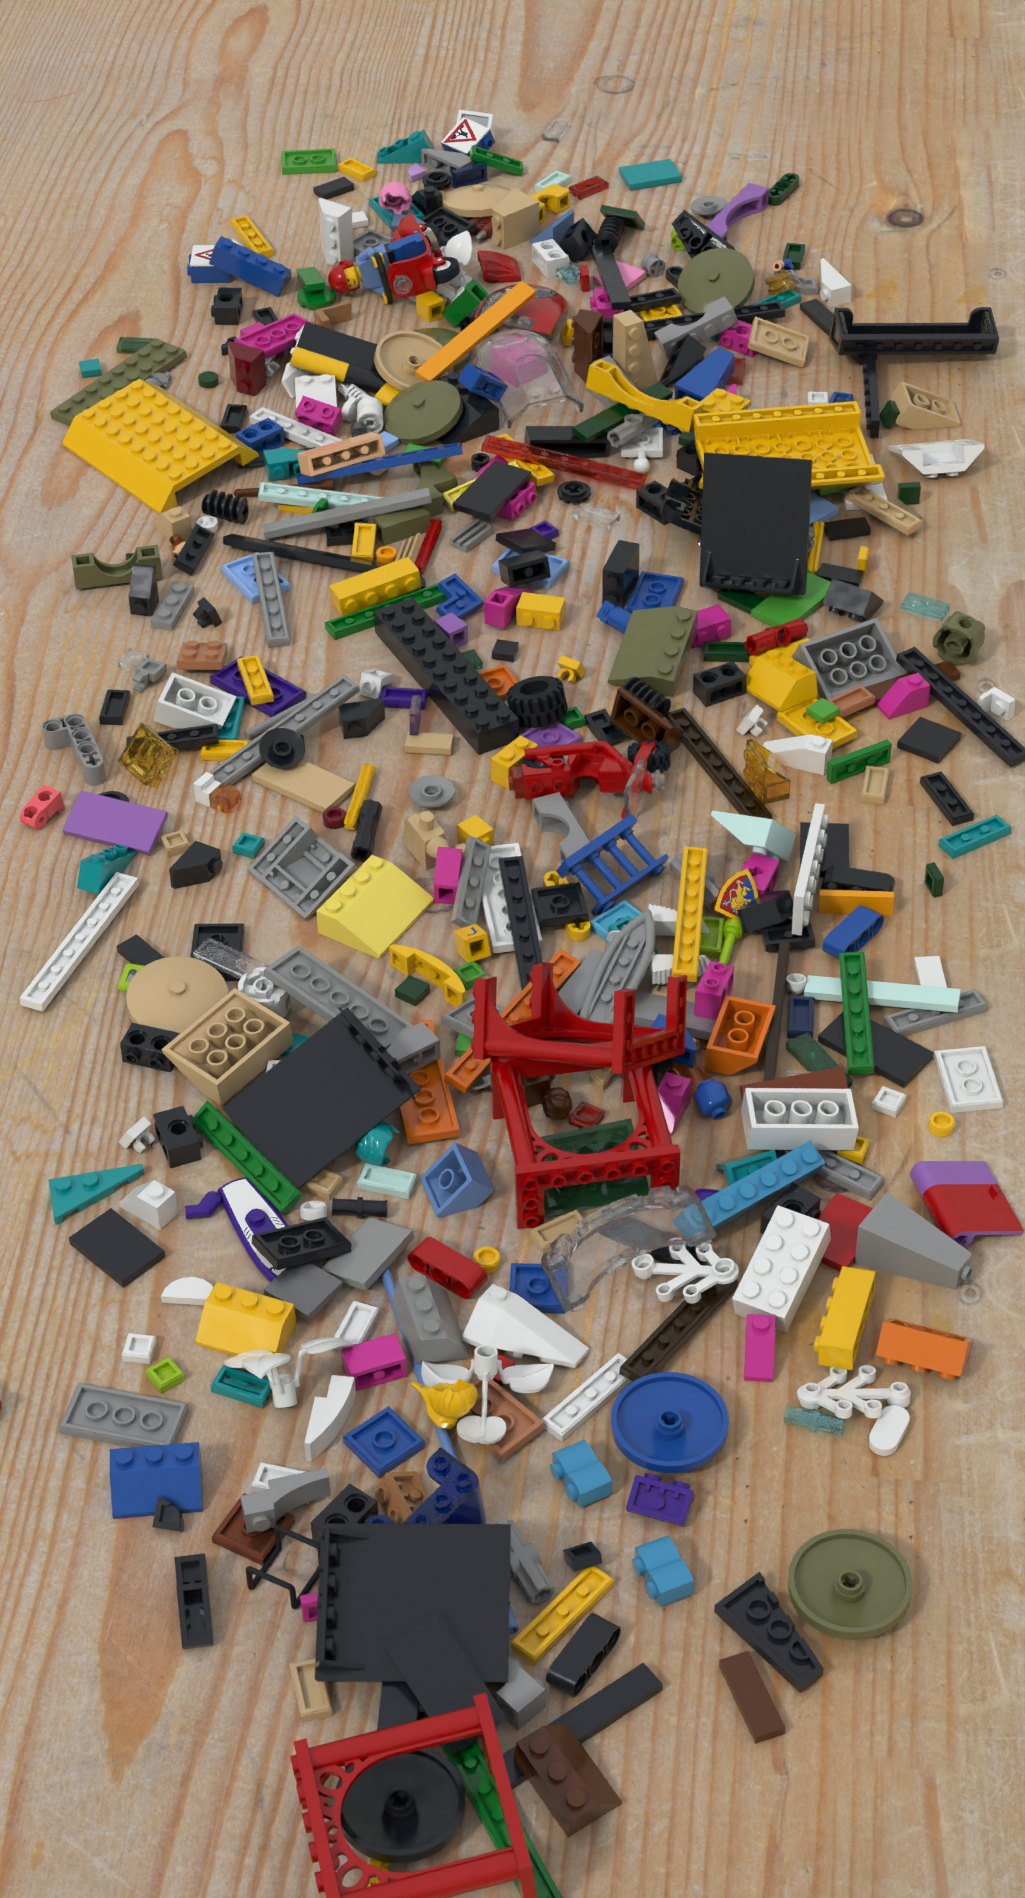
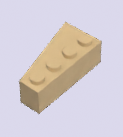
[613,310,658,391]

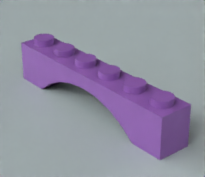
[707,183,769,242]

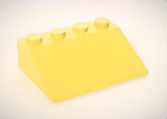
[316,855,434,959]

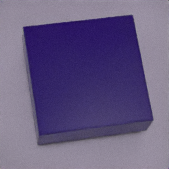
[529,521,559,540]

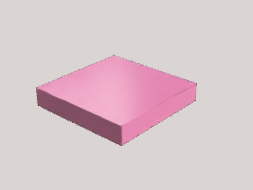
[593,261,646,291]

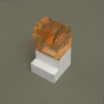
[193,772,241,813]

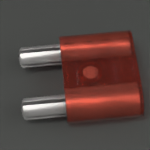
[469,217,492,242]

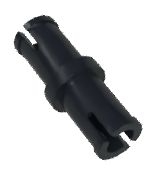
[332,1197,387,1219]

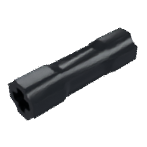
[351,799,383,862]

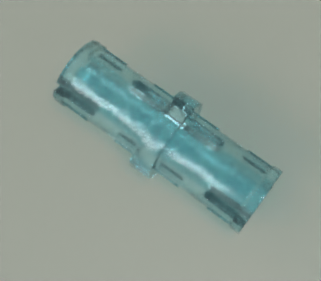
[784,1404,845,1437]

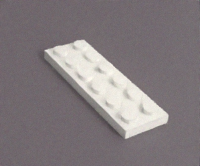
[792,803,829,935]
[481,843,542,954]

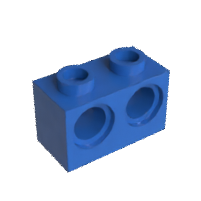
[458,362,508,403]
[236,418,285,454]

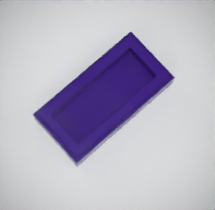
[380,687,428,710]

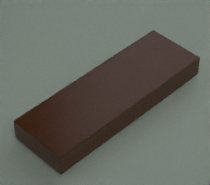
[719,1651,785,1744]

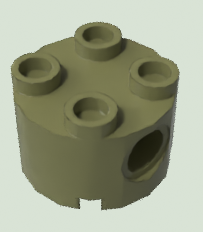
[933,611,985,666]

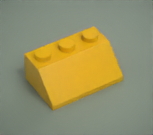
[746,649,818,712]
[195,1282,296,1356]

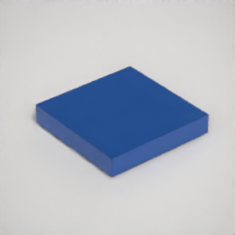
[509,1263,567,1314]
[343,1406,425,1479]

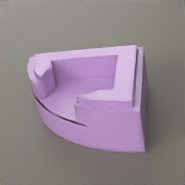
[408,164,426,182]

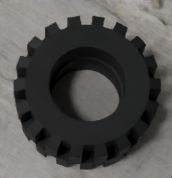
[506,676,568,728]

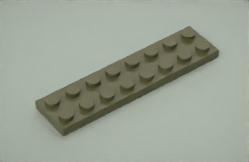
[50,339,187,426]

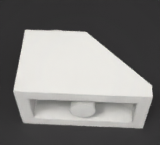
[119,1180,178,1230]

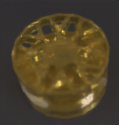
[765,271,795,295]

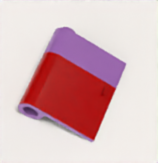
[910,1161,1024,1248]

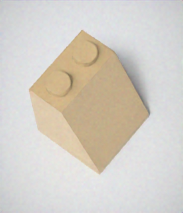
[491,188,539,250]

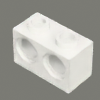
[532,239,570,278]

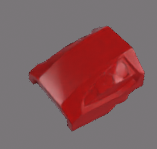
[477,250,521,283]

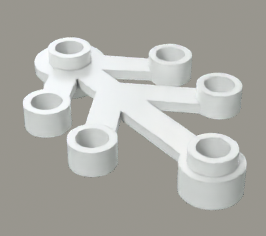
[632,1241,739,1304]
[797,1365,911,1419]

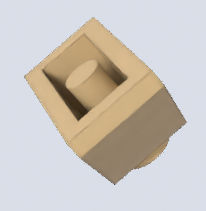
[153,506,192,540]

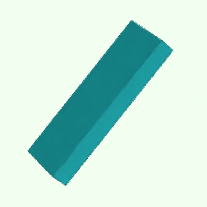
[219,697,246,740]
[938,815,1011,859]

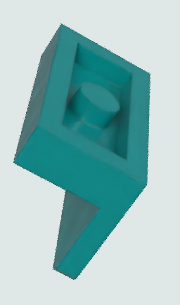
[716,1150,777,1186]

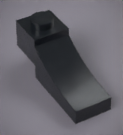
[174,1553,214,1650]

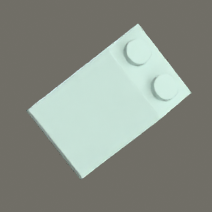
[711,811,796,862]

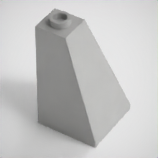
[855,1192,973,1290]

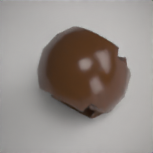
[542,1087,572,1120]

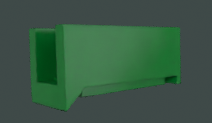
[440,278,488,327]

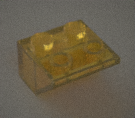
[743,739,790,805]

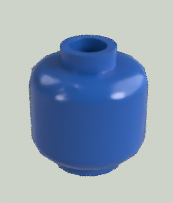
[694,1079,732,1120]

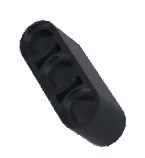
[821,865,895,892]
[546,1613,621,1697]

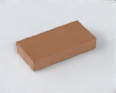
[827,685,875,718]

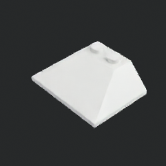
[888,439,984,478]

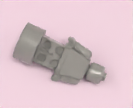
[144,372,172,389]

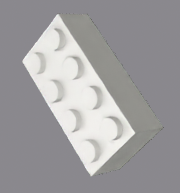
[741,1088,859,1150]
[732,1205,831,1333]

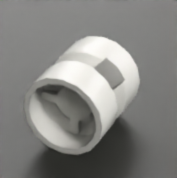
[357,397,383,433]

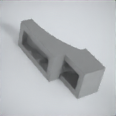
[240,1468,331,1533]

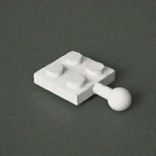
[621,427,663,474]

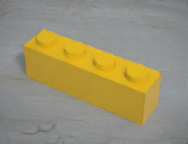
[329,557,421,616]
[814,1266,876,1370]

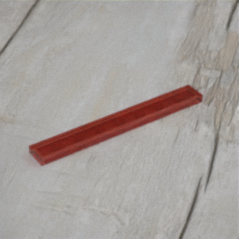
[481,435,648,490]

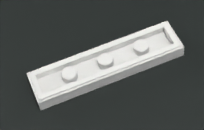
[541,1353,631,1442]

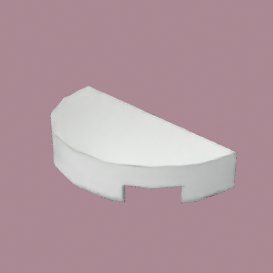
[161,1277,213,1305]

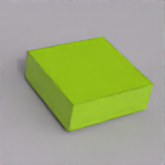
[145,1356,186,1394]

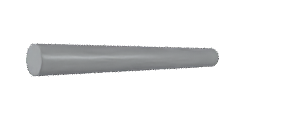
[244,693,318,740]

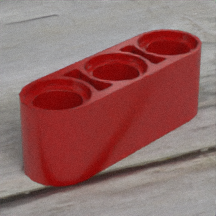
[407,1237,488,1299]

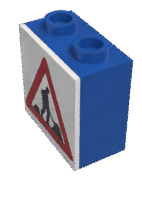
[441,117,495,164]
[187,245,231,283]

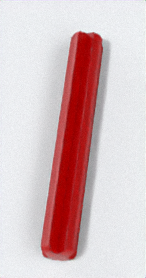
[415,518,442,575]

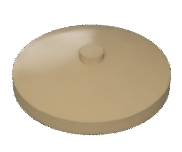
[442,184,511,217]
[374,331,453,391]
[126,956,228,1033]

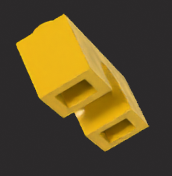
[530,183,570,224]

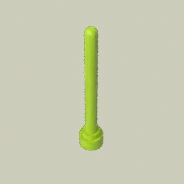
[718,919,743,965]

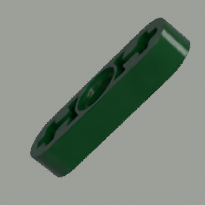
[768,173,799,206]

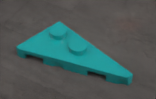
[48,1164,144,1225]

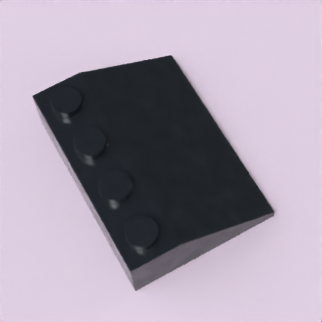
[437,372,499,445]

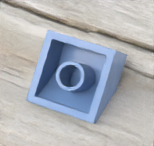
[420,1142,495,1217]

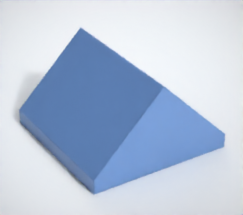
[529,209,574,245]

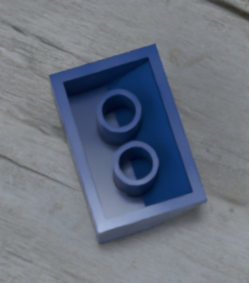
[110,1442,203,1519]

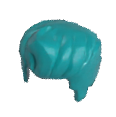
[355,1120,400,1167]

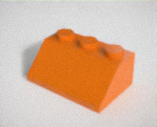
[705,995,776,1075]
[876,1318,973,1380]

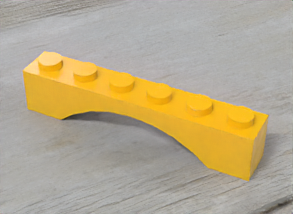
[586,359,704,432]

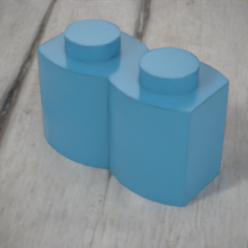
[550,1440,612,1508]
[632,1535,694,1607]

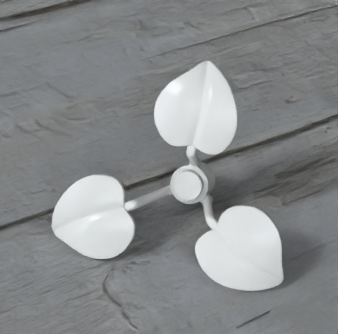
[408,231,480,318]
[224,1337,353,1408]
[421,1345,554,1444]

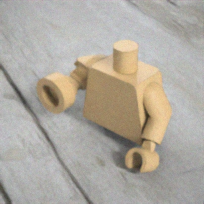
[402,811,466,871]

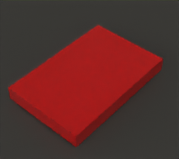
[817,1193,873,1271]

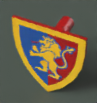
[713,869,758,921]

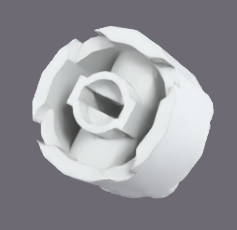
[238,967,291,1018]

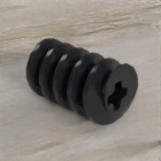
[594,216,625,252]
[201,489,249,525]
[623,676,671,716]

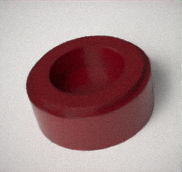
[323,807,346,829]

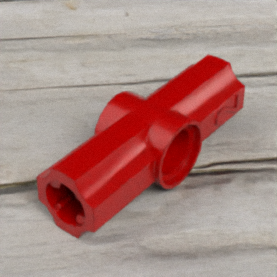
[745,618,809,655]

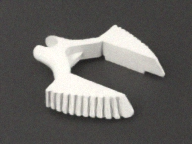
[607,904,710,984]

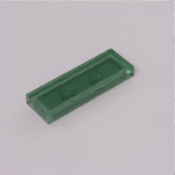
[786,1033,853,1088]

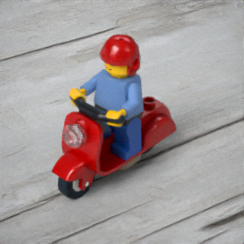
[328,213,460,304]

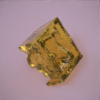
[118,722,179,788]

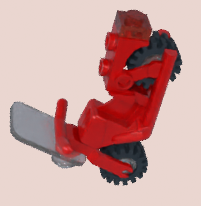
[508,739,670,819]

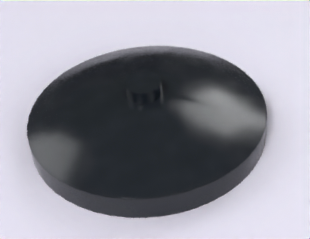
[334,1748,465,1863]

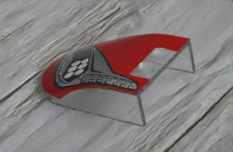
[473,284,569,358]

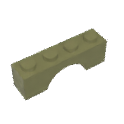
[71,545,162,589]

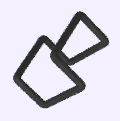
[246,1525,320,1609]

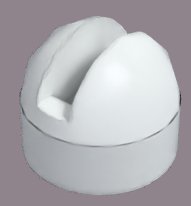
[786,973,806,995]

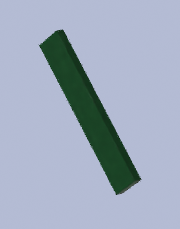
[572,382,673,443]

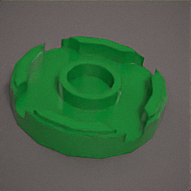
[297,285,336,310]

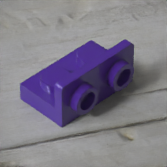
[626,1473,696,1527]

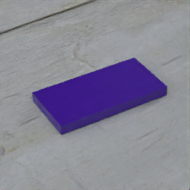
[210,656,307,717]

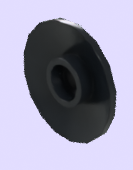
[259,728,305,769]

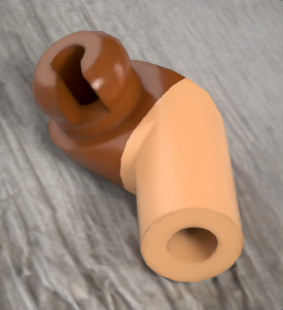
[169,534,186,561]

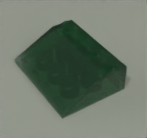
[532,1118,650,1218]

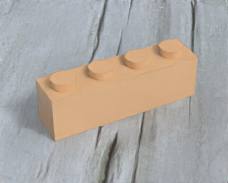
[297,432,386,476]

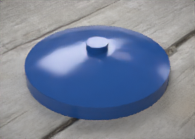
[611,1372,729,1473]

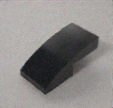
[584,709,626,744]

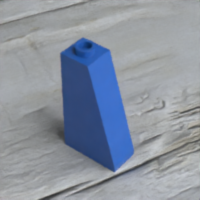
[675,347,735,402]

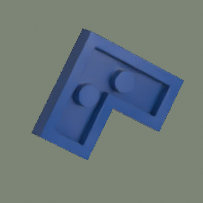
[436,573,484,619]

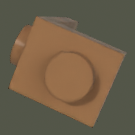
[314,302,352,329]

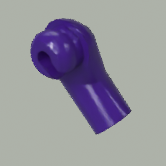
[185,1191,221,1219]

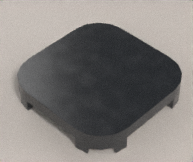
[660,478,703,535]

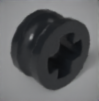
[471,453,489,472]

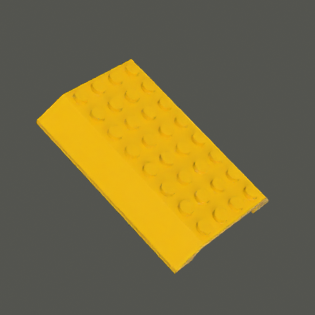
[62,379,259,515]
[693,401,885,490]

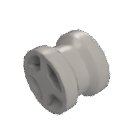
[641,253,665,277]

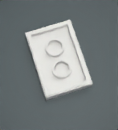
[934,1046,1003,1113]

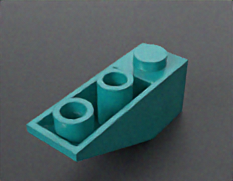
[376,129,434,164]
[263,448,307,482]
[77,844,136,894]

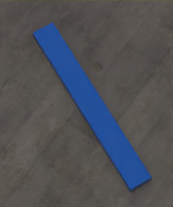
[297,442,463,485]

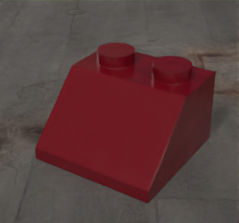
[228,341,267,397]

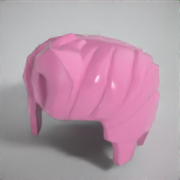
[379,182,412,214]

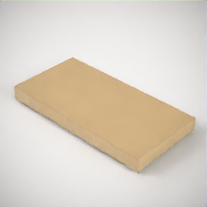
[252,751,355,813]

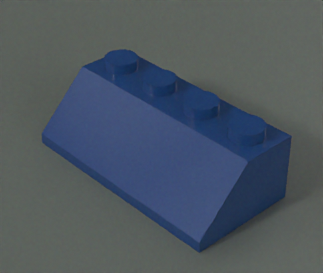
[209,236,292,297]

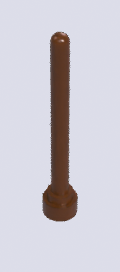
[234,478,335,497]

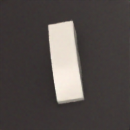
[304,1375,356,1462]

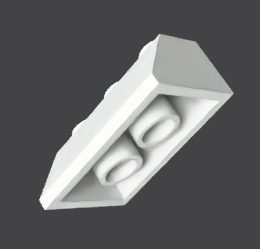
[318,198,354,266]

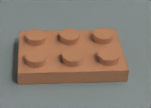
[457,1377,544,1462]

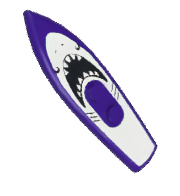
[217,1177,289,1283]

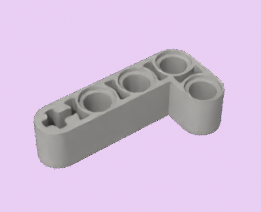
[42,714,106,786]

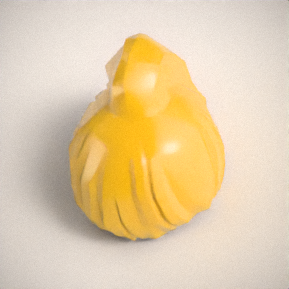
[411,1379,479,1429]

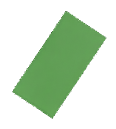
[751,571,831,627]

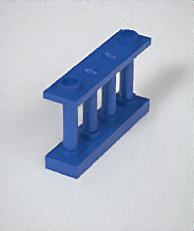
[556,813,669,915]

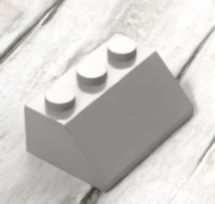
[392,1275,470,1364]

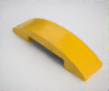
[389,944,466,1007]

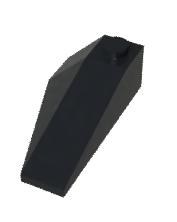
[672,210,735,259]

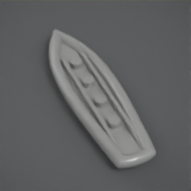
[579,910,656,1024]

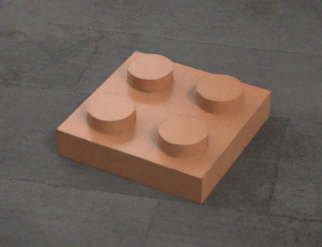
[177,640,228,670]

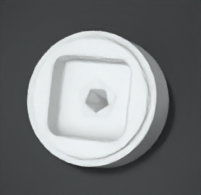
[196,516,218,533]
[300,1201,328,1221]

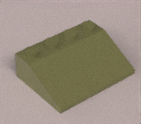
[608,606,698,697]

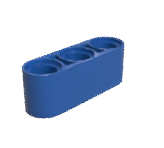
[822,905,884,959]

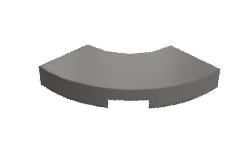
[774,270,818,295]

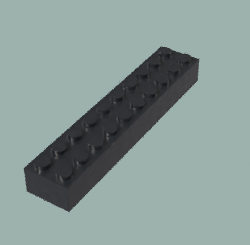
[373,598,519,755]

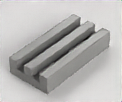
[450,519,493,553]

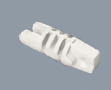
[338,383,371,404]

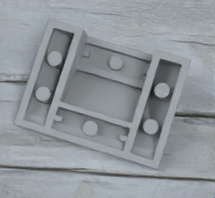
[248,816,357,921]

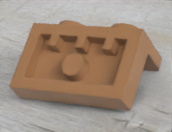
[376,1471,440,1524]

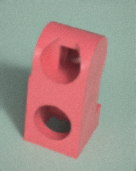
[20,785,65,830]

